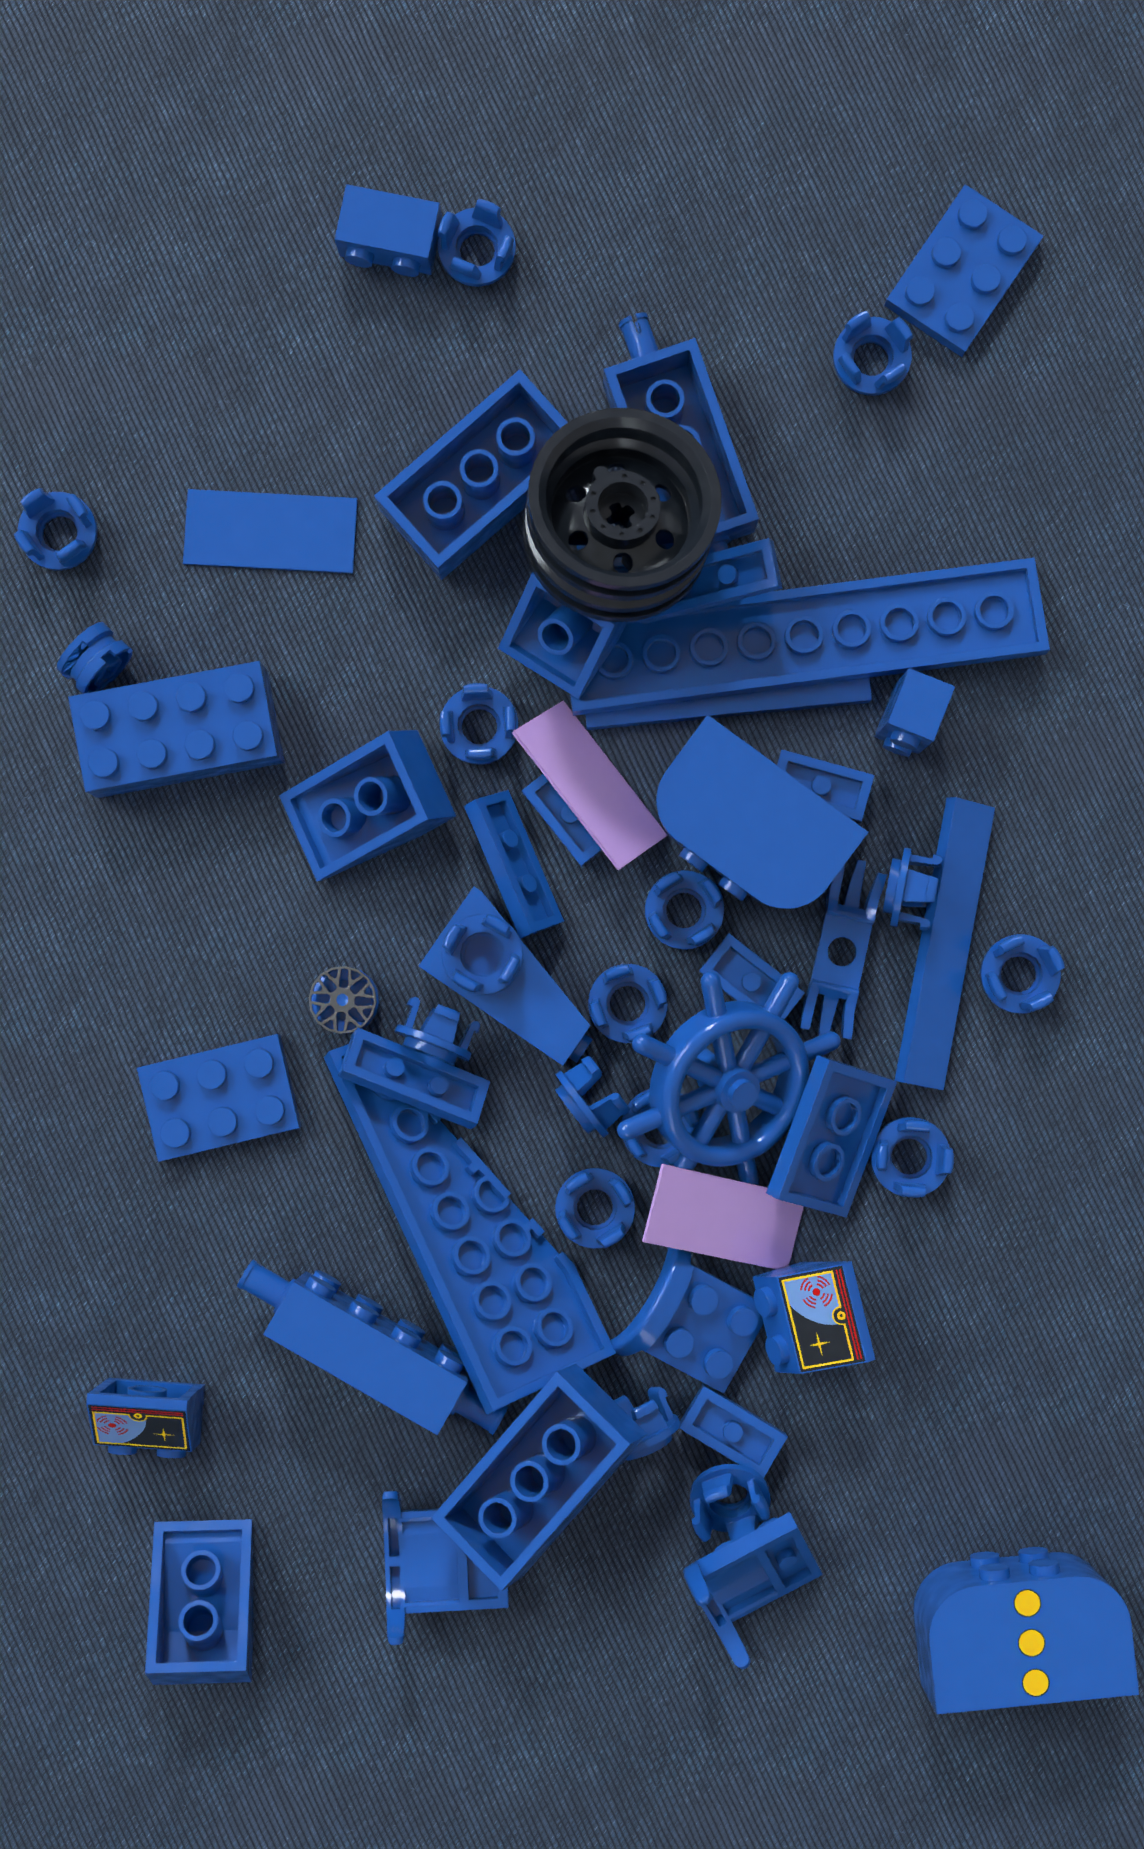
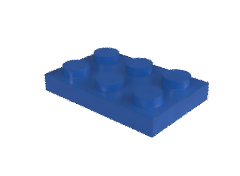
[884,184,1044,357]
[137,1034,302,1162]
[766,1055,897,1218]

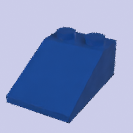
[279,730,456,882]
[145,1519,254,1685]

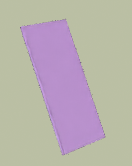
[512,700,668,870]
[642,1164,804,1269]

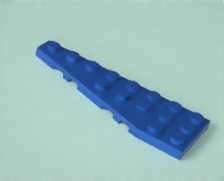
[323,1044,616,1415]

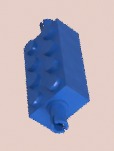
[603,312,759,554]
[237,1260,508,1435]

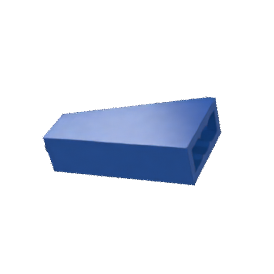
[419,886,593,1066]

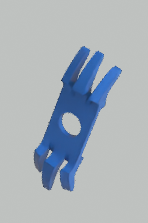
[800,860,887,1040]

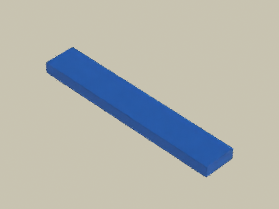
[585,678,872,730]
[894,797,995,1090]

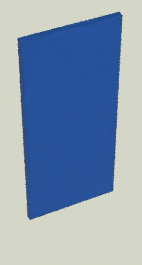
[183,489,358,574]

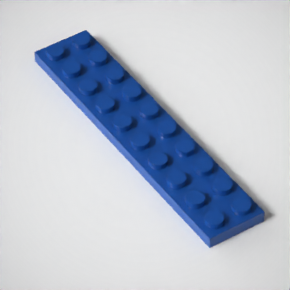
[570,557,1050,716]

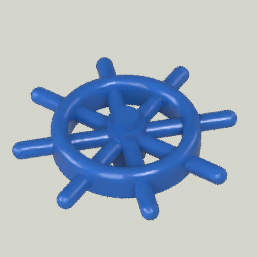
[617,972,841,1186]

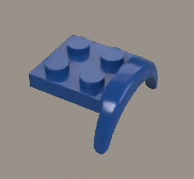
[610,1247,764,1393]
[382,1491,509,1645]
[683,1512,823,1669]

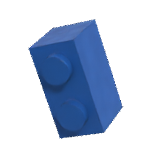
[334,184,442,277]
[874,668,955,757]

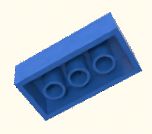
[374,369,568,580]
[68,661,285,798]
[431,1364,648,1591]

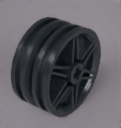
[523,408,721,622]

